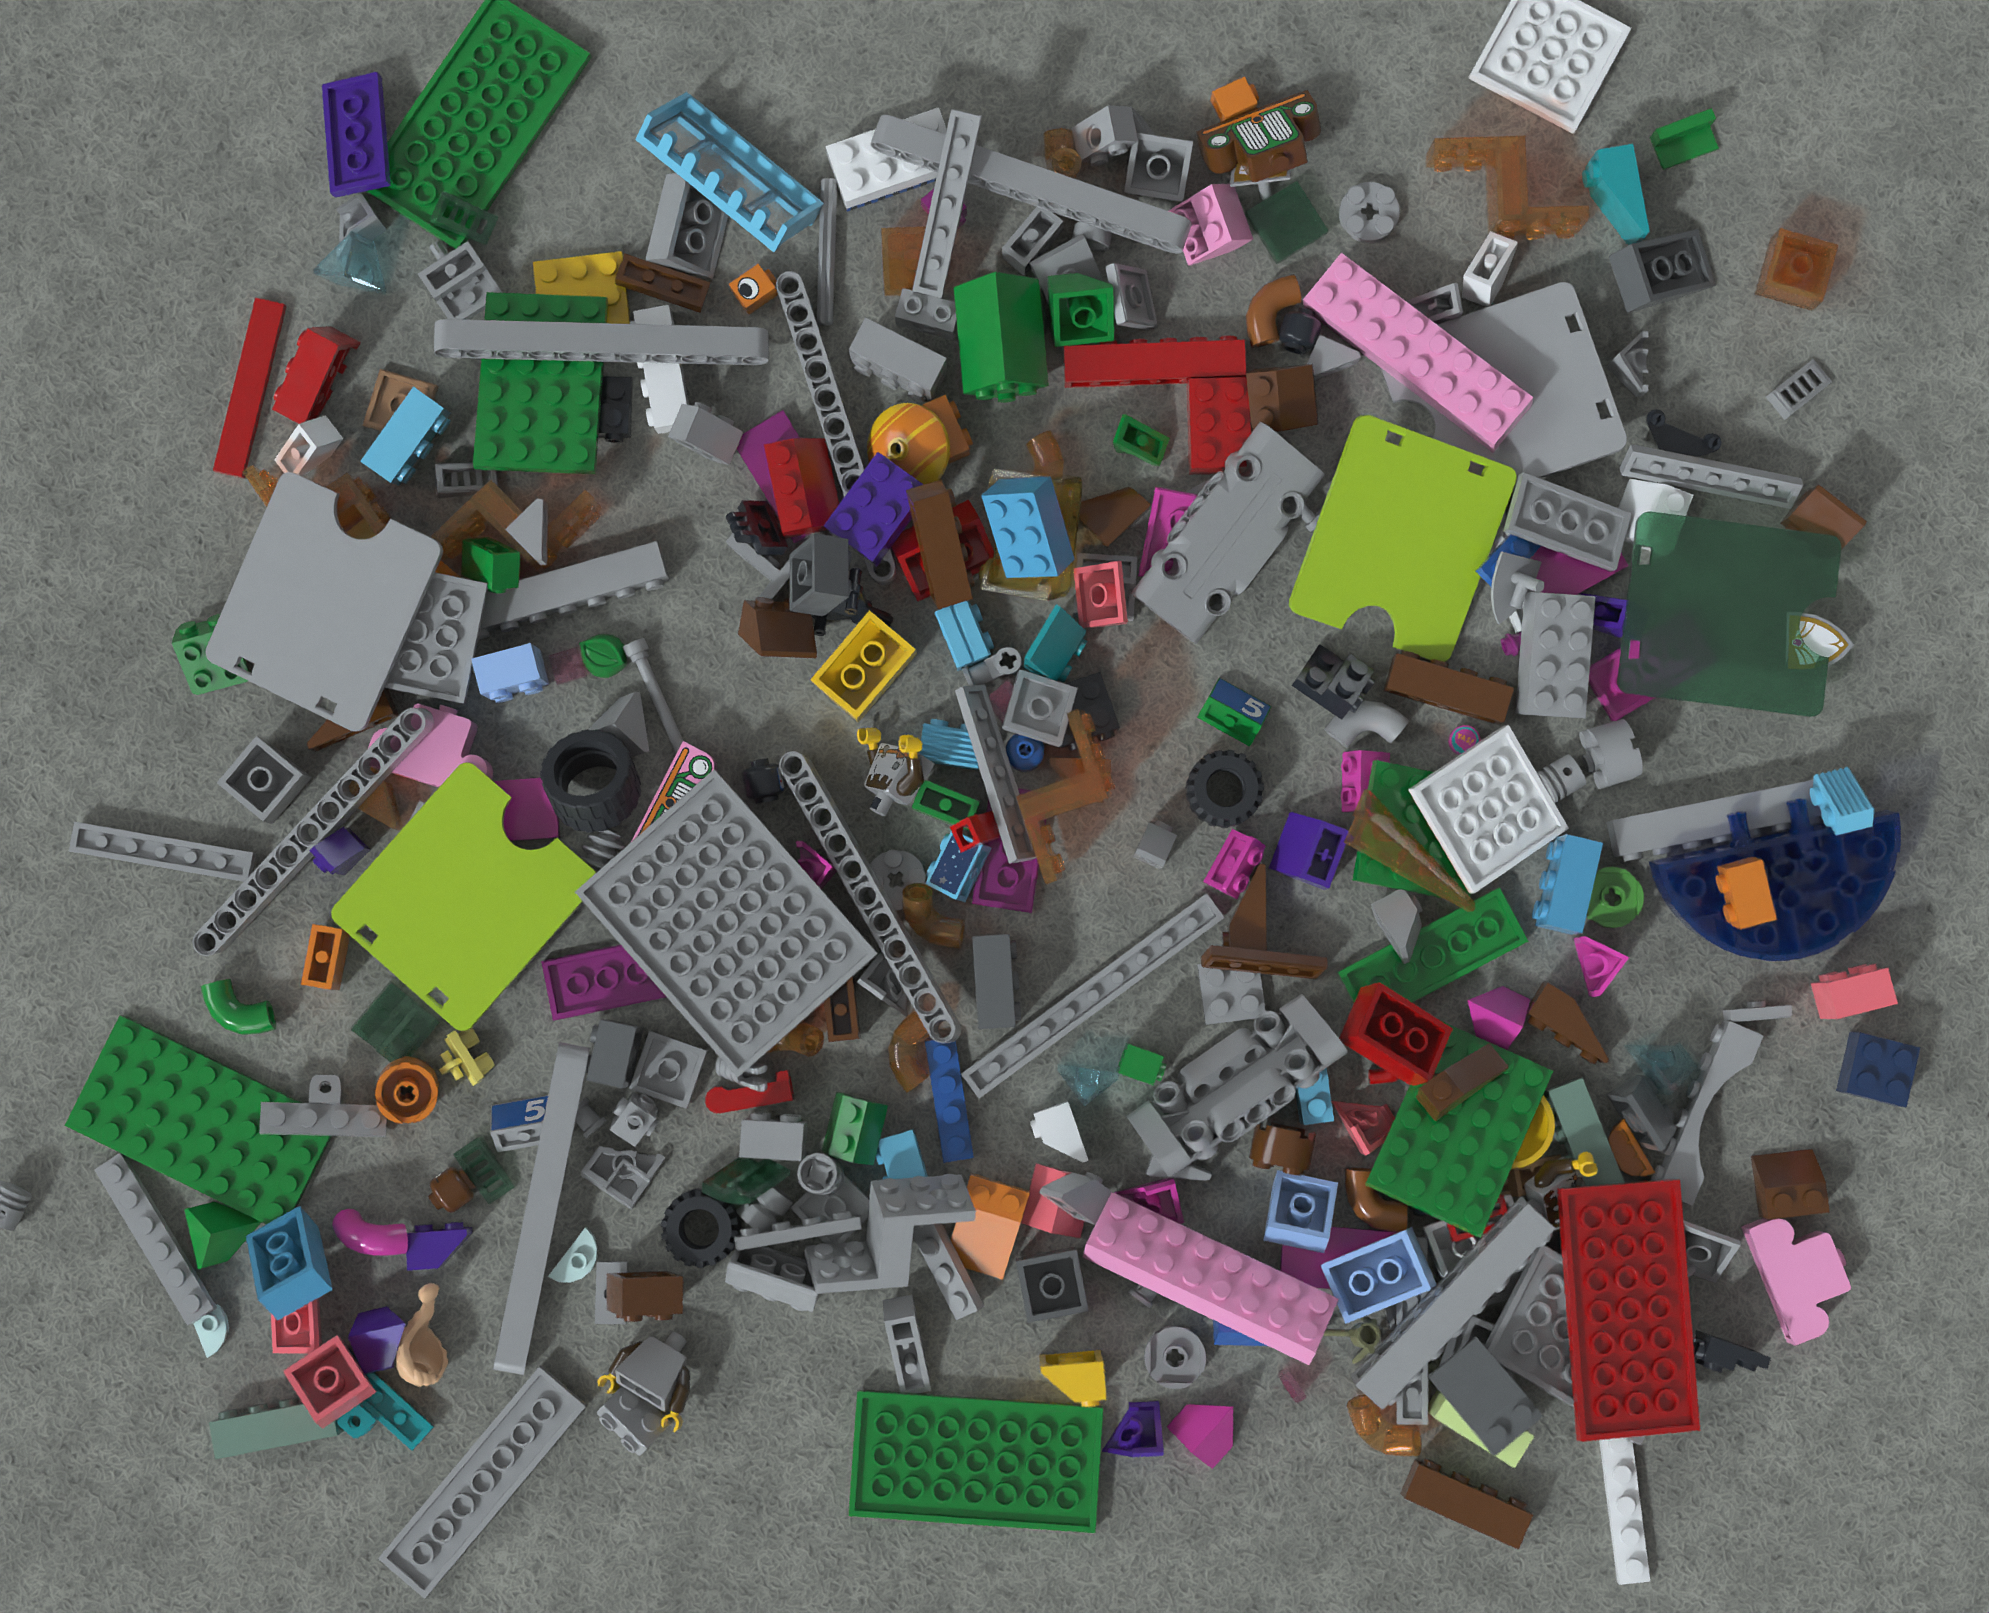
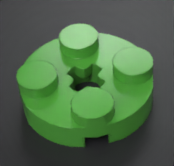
[1587,867,1644,928]

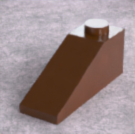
[307,687,399,752]
[1222,864,1267,951]
[1416,1043,1509,1122]

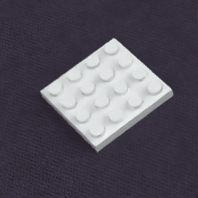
[1469,0,1631,134]
[1408,725,1569,893]

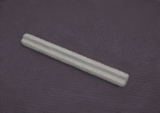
[817,178,837,326]

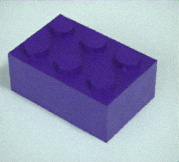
[824,452,923,566]

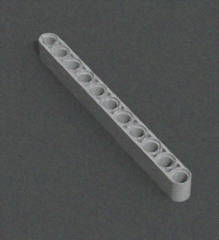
[870,115,1192,254]
[776,271,898,585]
[434,319,769,365]
[192,708,434,956]
[779,751,961,1043]
[493,1042,590,1375]

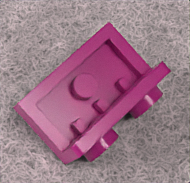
[1341,750,1390,813]
[1203,829,1266,899]

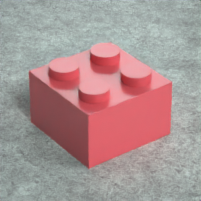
[1811,963,1898,1019]
[283,1335,376,1429]

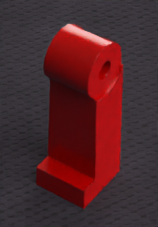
[950,811,1030,852]
[705,1070,795,1113]

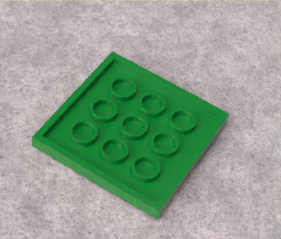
[1352,760,1471,903]

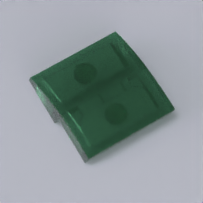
[351,981,440,1062]
[702,1157,790,1204]

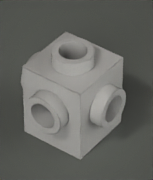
[610,1092,659,1147]

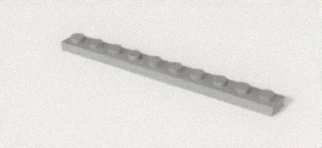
[961,893,1225,1098]

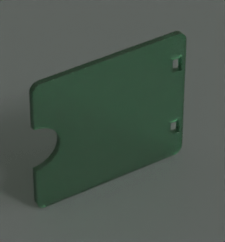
[1617,511,1842,717]

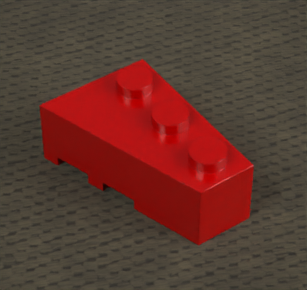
[272,326,361,424]

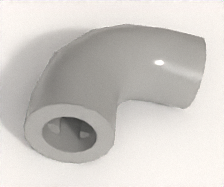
[1324,701,1410,748]

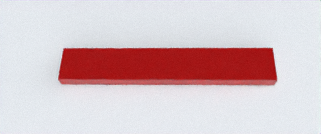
[213,297,287,479]

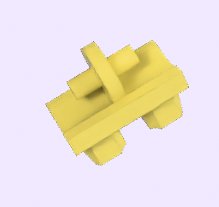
[439,1028,495,1086]

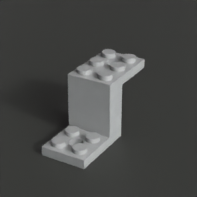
[805,1174,976,1294]

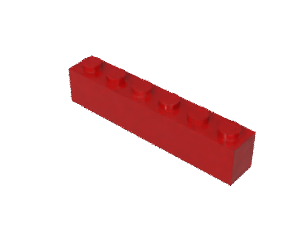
[1063,336,1246,388]

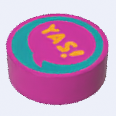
[1448,725,1480,755]

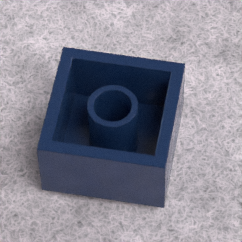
[1836,1032,1920,1108]

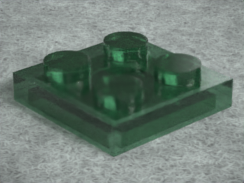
[1245,181,1329,264]

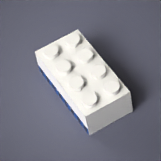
[825,107,947,212]

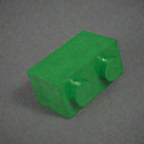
[461,537,520,593]
[912,780,980,832]
[1116,1043,1167,1086]

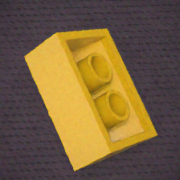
[810,610,917,723]
[1039,1350,1107,1407]

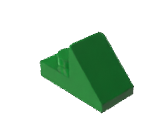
[1113,414,1170,466]

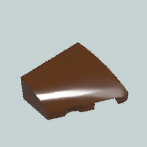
[1067,487,1151,548]

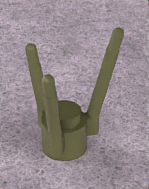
[1323,1316,1380,1364]

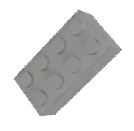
[1515,592,1595,719]

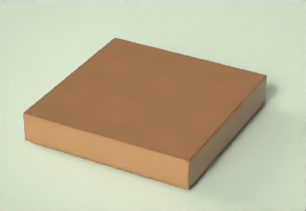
[363,369,439,432]

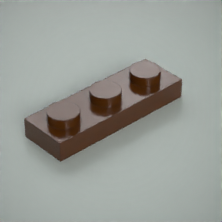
[615,254,711,313]

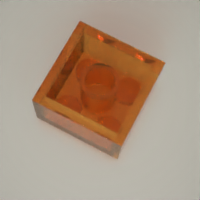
[1755,228,1839,311]

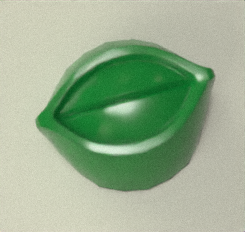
[579,634,627,678]

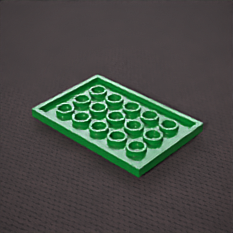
[473,292,608,474]
[1365,1020,1553,1238]

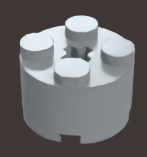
[1579,719,1643,789]

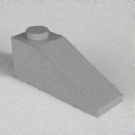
[882,1294,932,1394]

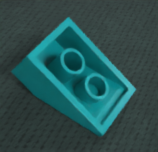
[1582,144,1650,246]
[1024,604,1088,683]

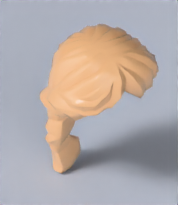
[395,1283,448,1387]

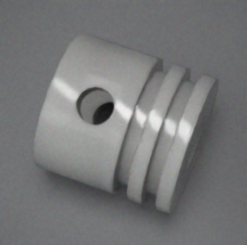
[1537,754,1586,803]
[0,1181,32,1231]

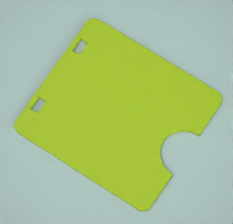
[1289,414,1517,662]
[331,763,597,1031]

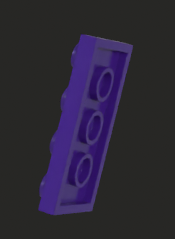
[322,72,391,198]

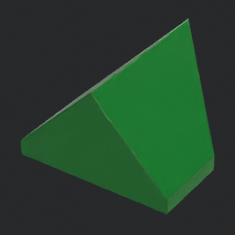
[184,1202,262,1269]

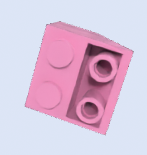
[1169,184,1253,266]

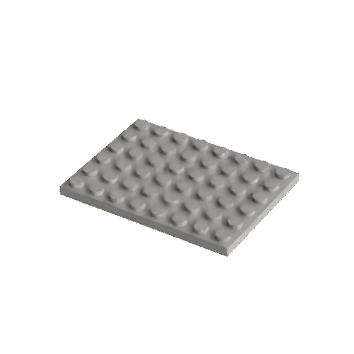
[575,769,878,1077]

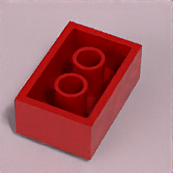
[1187,377,1251,475]
[1339,982,1453,1086]

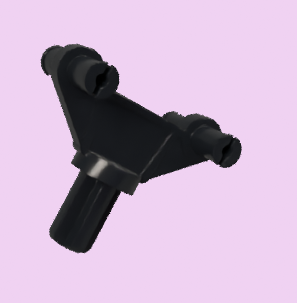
[1646,409,1722,485]
[812,568,893,636]

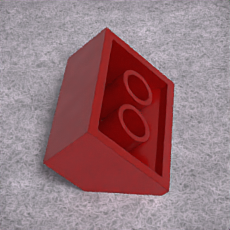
[764,438,839,539]
[891,499,998,602]

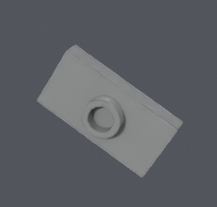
[1723,1001,1793,1022]
[595,1261,629,1324]

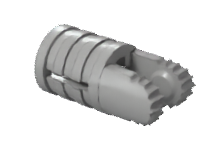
[716,1057,767,1092]

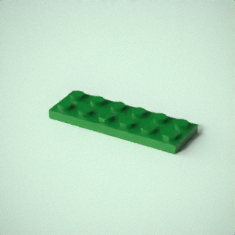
[1337,887,1528,1004]

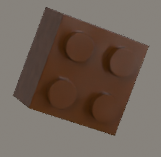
[607,1271,683,1322]

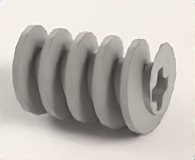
[579,830,626,872]

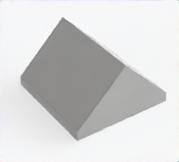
[1124,132,1193,202]
[1683,1220,1741,1283]

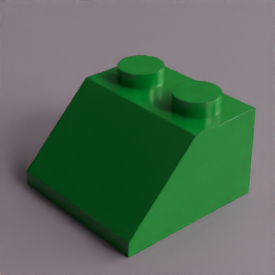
[1048,273,1114,347]
[822,1091,888,1166]

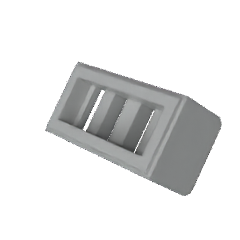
[1766,359,1832,420]
[435,462,499,498]
[1145,1154,1212,1181]

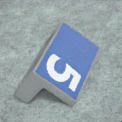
[490,1095,548,1152]

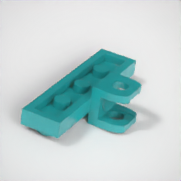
[338,1348,435,1451]

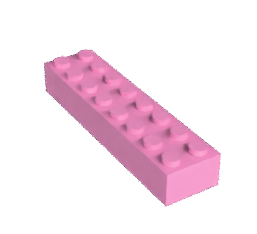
[1303,253,1533,453]
[1083,1192,1339,1365]

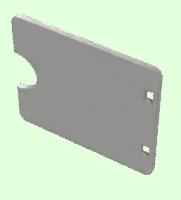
[1381,282,1627,487]
[206,472,443,731]

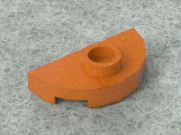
[1608,1119,1655,1177]

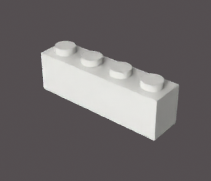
[630,305,689,434]

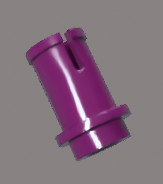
[1501,631,1522,656]

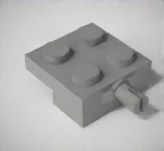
[418,241,503,320]

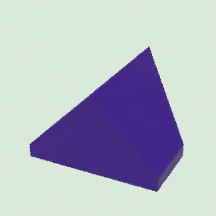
[348,1306,406,1374]
[1102,1401,1164,1457]

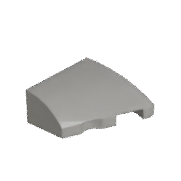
[581,1146,666,1210]

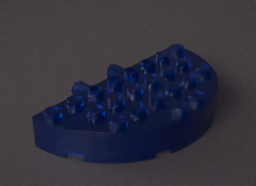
[1649,798,1901,961]

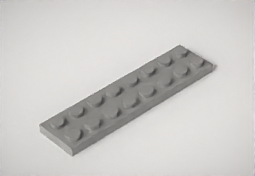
[378,1365,587,1599]

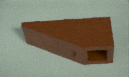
[1526,982,1609,1065]

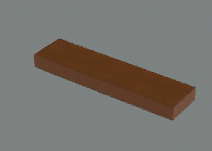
[1201,945,1328,979]

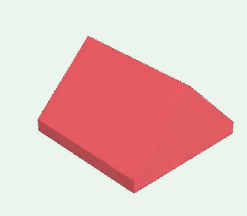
[1073,561,1128,628]
[1021,1163,1085,1238]
[271,1298,322,1354]

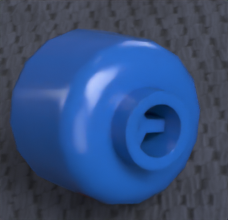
[1006,734,1045,772]

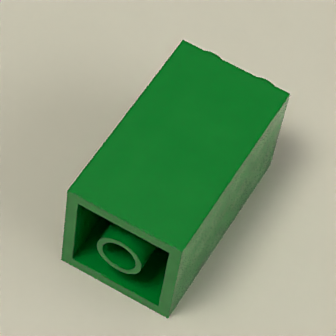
[954,272,1049,403]

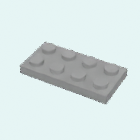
[1503,472,1632,572]

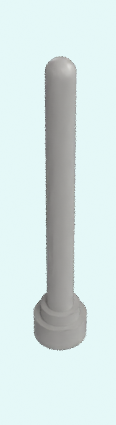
[622,638,683,754]

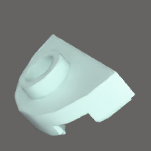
[548,1227,598,1283]
[194,1304,229,1358]

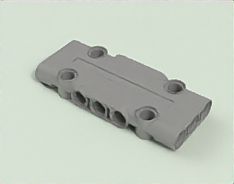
[1131,422,1325,644]
[1126,993,1348,1178]

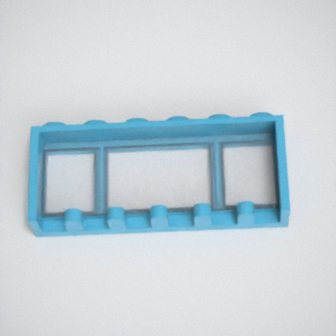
[635,92,824,252]

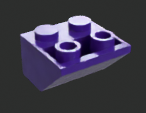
[1268,812,1351,890]

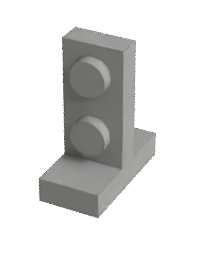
[726,533,790,602]

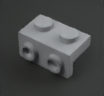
[596,1386,671,1456]

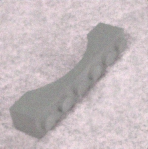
[1651,1021,1764,1206]

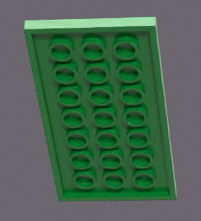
[365,0,592,249]
[64,1015,332,1224]
[848,1390,1103,1533]

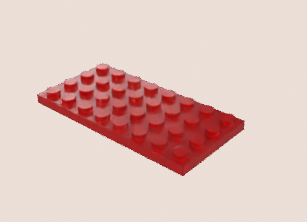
[1557,1179,1700,1442]

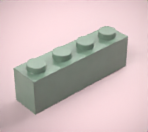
[1544,1077,1625,1186]
[209,1397,344,1459]

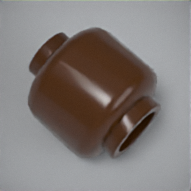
[428,1167,476,1213]

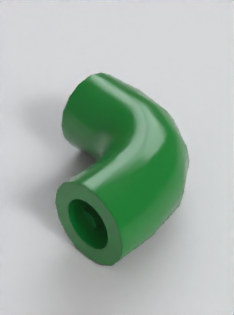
[200,979,276,1035]

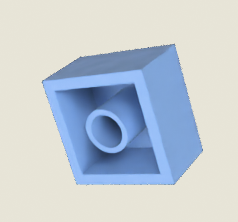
[471,643,549,703]
[1263,1170,1338,1253]

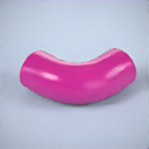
[332,1209,408,1256]

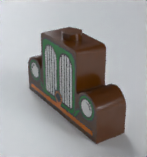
[1196,90,1321,182]

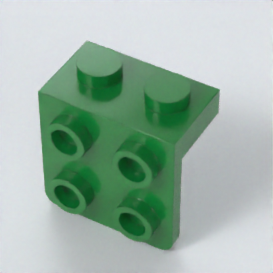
[172,613,250,695]

